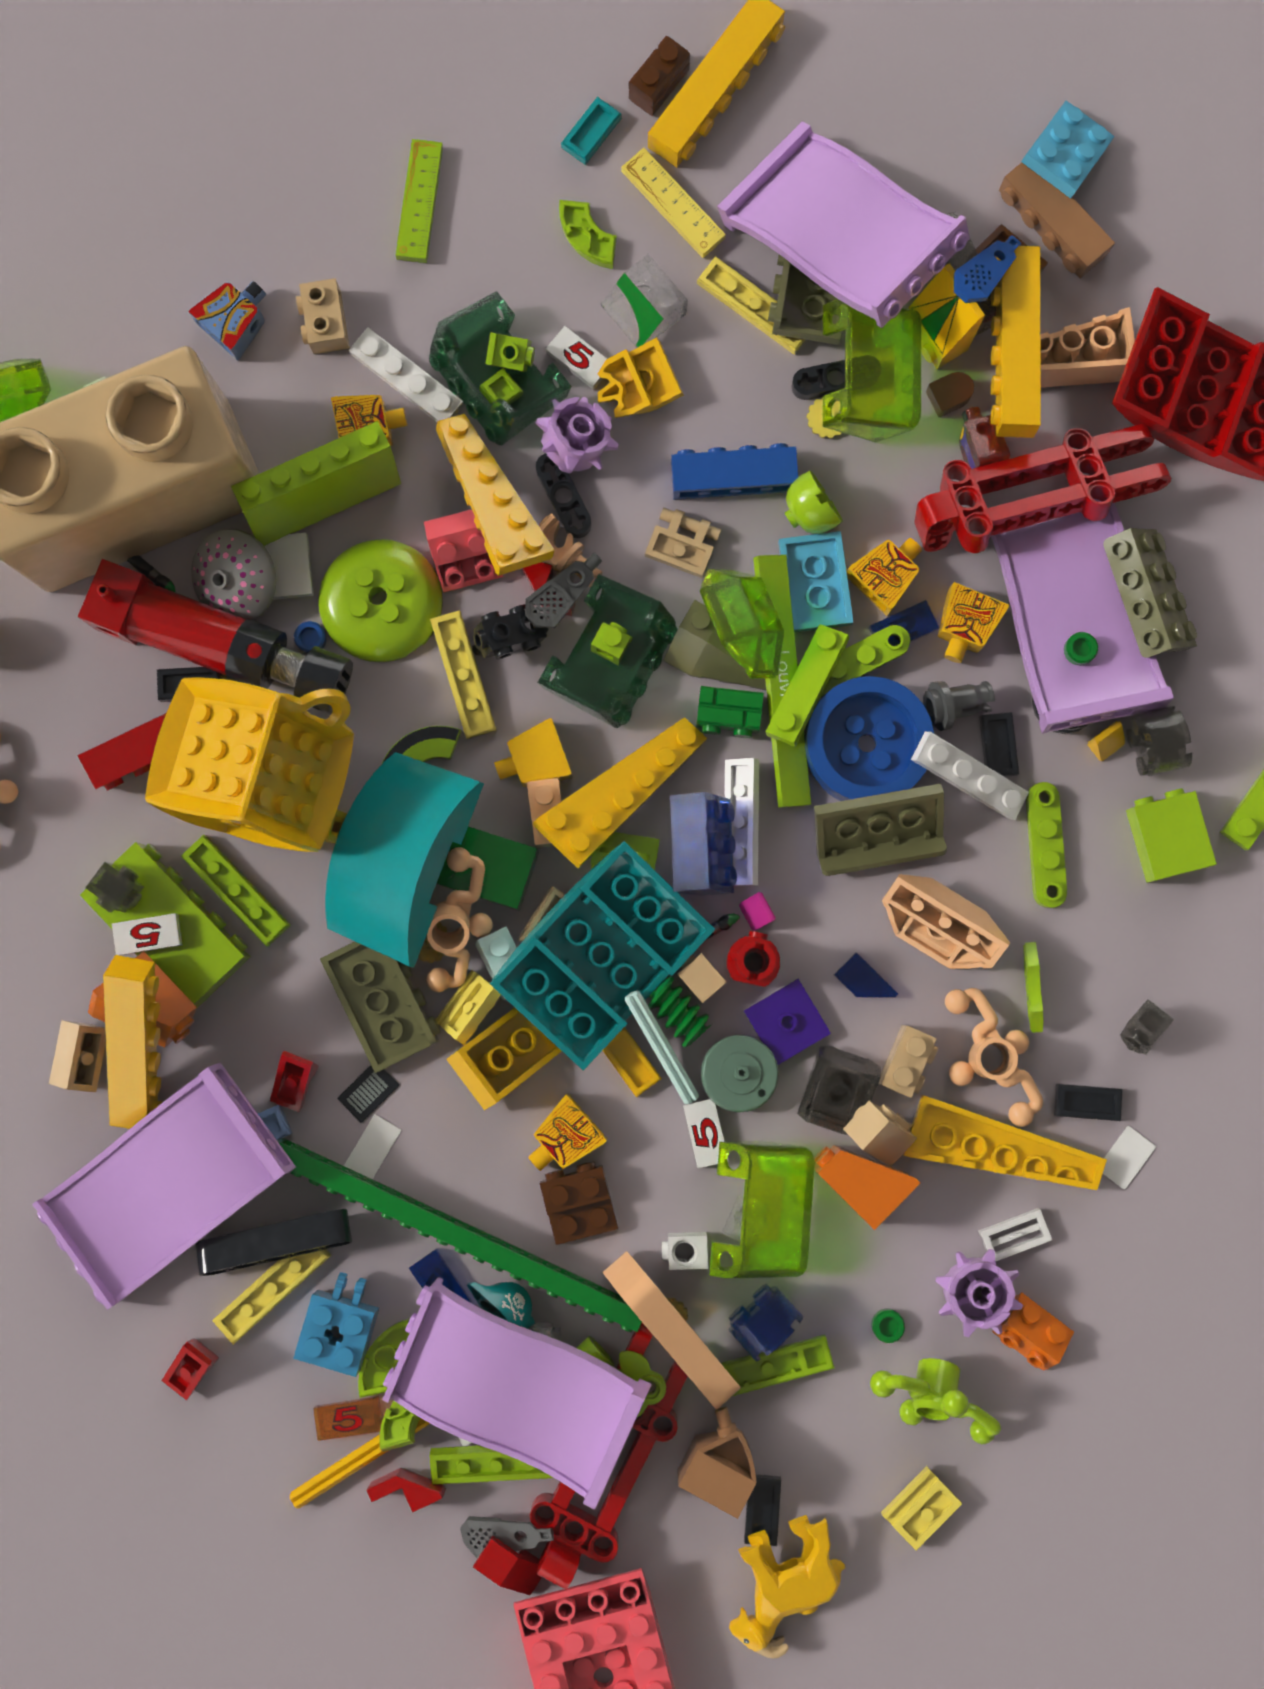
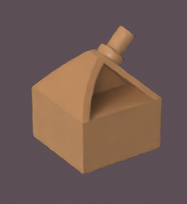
[677,1407,757,1519]

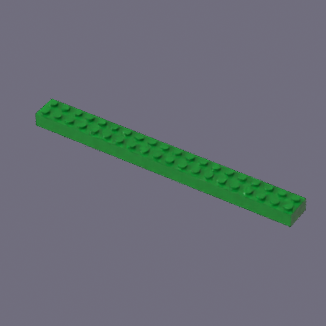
[277,1138,642,1333]

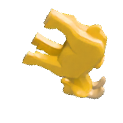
[729,1515,845,1659]

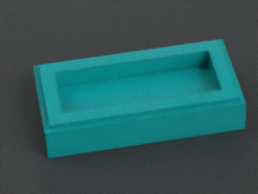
[561,96,622,165]

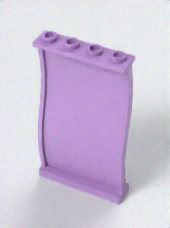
[717,121,970,328]
[991,499,1174,734]
[32,1062,296,1310]
[382,1277,652,1510]

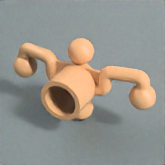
[426,847,493,992]
[945,988,1043,1127]

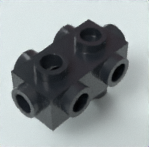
[472,604,549,660]

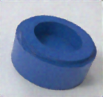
[294,621,327,654]

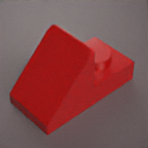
[270,1051,319,1113]
[161,1338,219,1400]

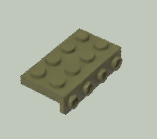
[768,254,846,345]
[1103,528,1197,658]
[814,783,947,876]
[320,941,441,1073]

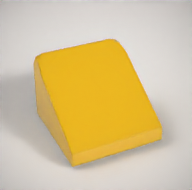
[1087,721,1125,761]

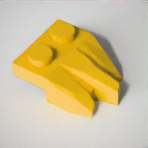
[597,337,684,418]

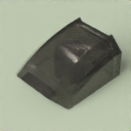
[797,1046,881,1135]

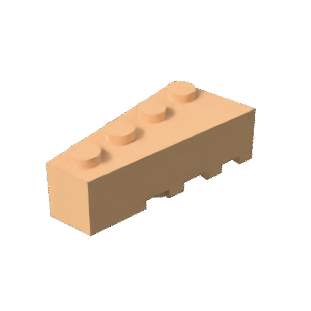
[1040,307,1135,387]

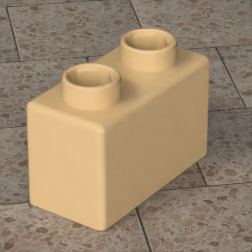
[0,346,259,592]

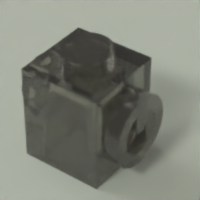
[1120,999,1174,1055]

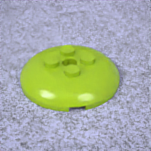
[318,539,443,662]

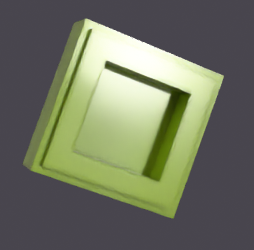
[479,368,523,413]

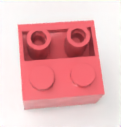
[424,509,503,593]

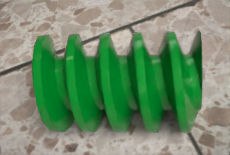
[646,976,712,1048]

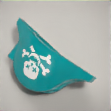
[467,1282,535,1329]

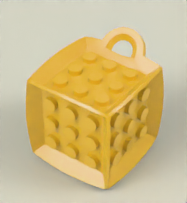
[145,677,354,852]

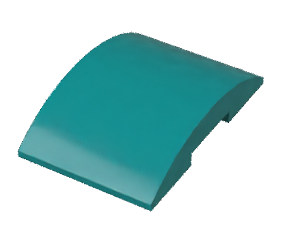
[325,752,484,968]
[490,841,715,1071]

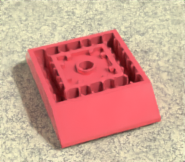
[513,1568,675,1689]

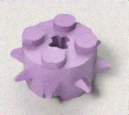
[536,397,619,473]
[935,1249,1023,1337]

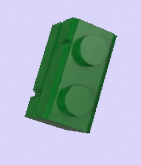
[696,686,764,738]

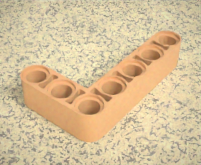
[602,1251,741,1410]

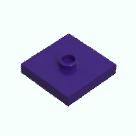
[744,978,831,1065]

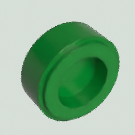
[1064,632,1098,666]
[871,1308,905,1343]

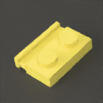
[435,970,501,1045]
[881,1466,962,1551]

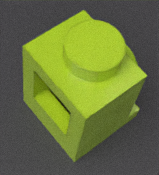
[486,332,535,372]
[591,622,633,665]

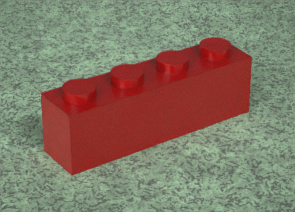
[77,713,166,791]

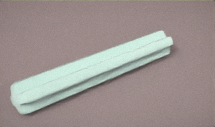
[625,990,699,1104]

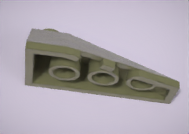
[663,600,799,691]

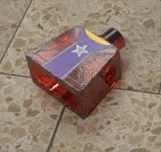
[959,407,1011,469]

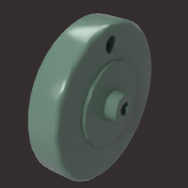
[701,1035,779,1112]

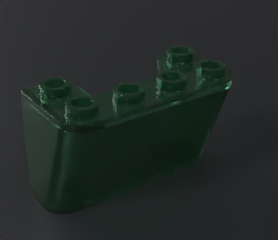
[429,291,572,445]
[537,574,678,728]

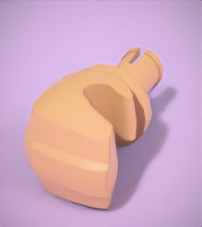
[538,513,603,587]

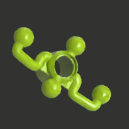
[870,1358,1001,1445]

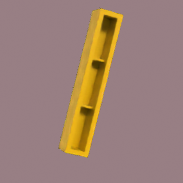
[648,0,785,168]
[991,246,1041,438]
[103,955,162,1129]

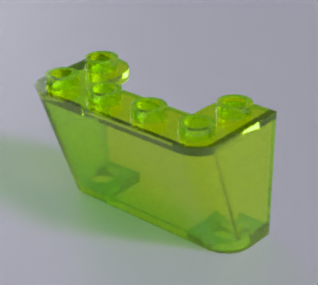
[823,299,921,442]
[709,1141,815,1279]

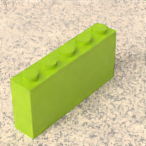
[231,421,401,546]
[80,842,251,1009]

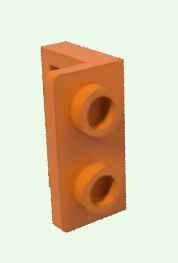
[992,1292,1074,1370]

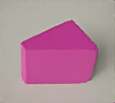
[739,892,776,931]

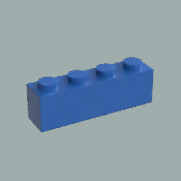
[671,443,798,500]

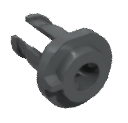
[923,681,995,731]

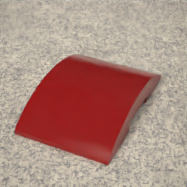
[1112,287,1264,481]

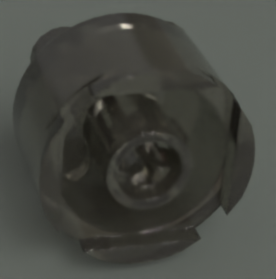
[1126,705,1192,776]

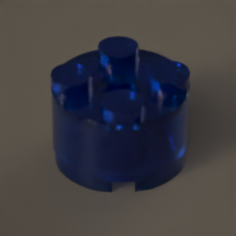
[728,1283,803,1361]

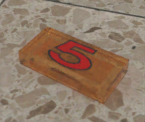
[313,1396,382,1441]

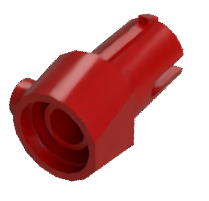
[727,931,780,987]

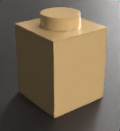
[677,953,726,1003]

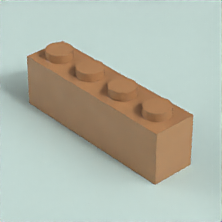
[998,162,1115,279]

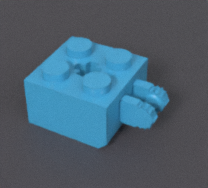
[293,1272,379,1377]

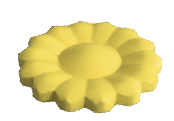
[806,396,849,439]

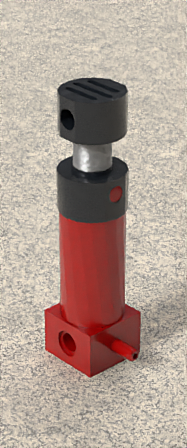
[78,559,353,715]

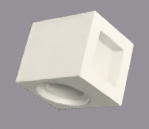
[662,1232,708,1270]

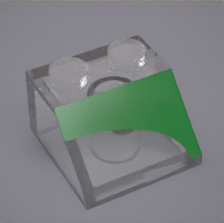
[601,253,688,348]

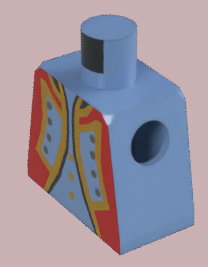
[188,281,266,361]

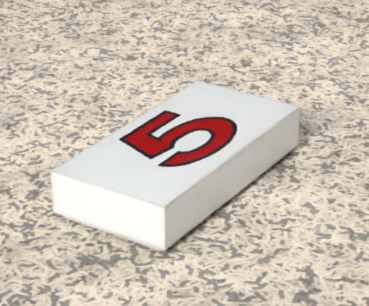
[545,326,607,390]
[112,913,183,956]
[683,1099,729,1168]

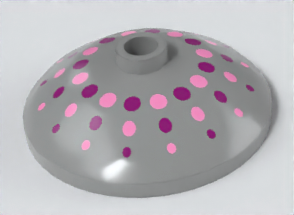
[191,529,276,620]

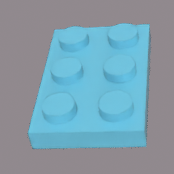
[1021,100,1115,199]
[778,531,854,632]

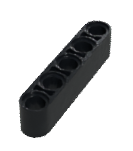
[195,1209,352,1276]

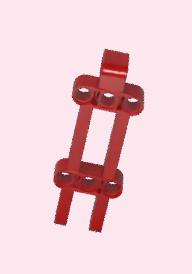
[914,424,1172,553]
[530,1322,688,1590]

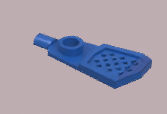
[954,235,1021,303]

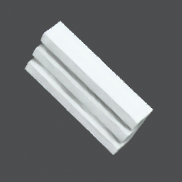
[978,1208,1052,1262]

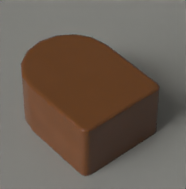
[926,372,975,417]

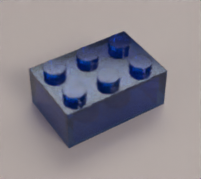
[670,792,737,896]

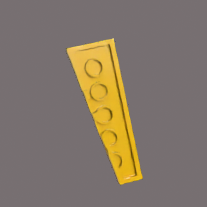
[436,414,555,576]
[533,717,707,868]
[903,1095,1107,1190]

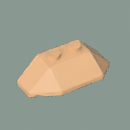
[882,874,1010,969]

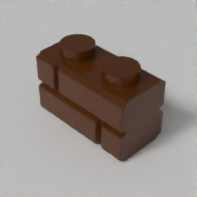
[628,36,690,116]

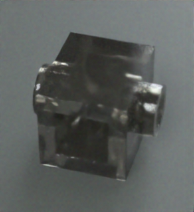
[85,862,144,913]

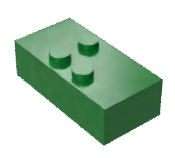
[436,826,539,911]

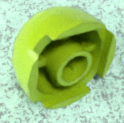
[785,470,843,534]

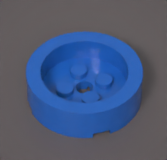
[804,676,934,801]

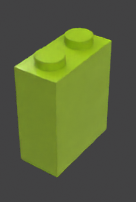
[1126,788,1217,883]

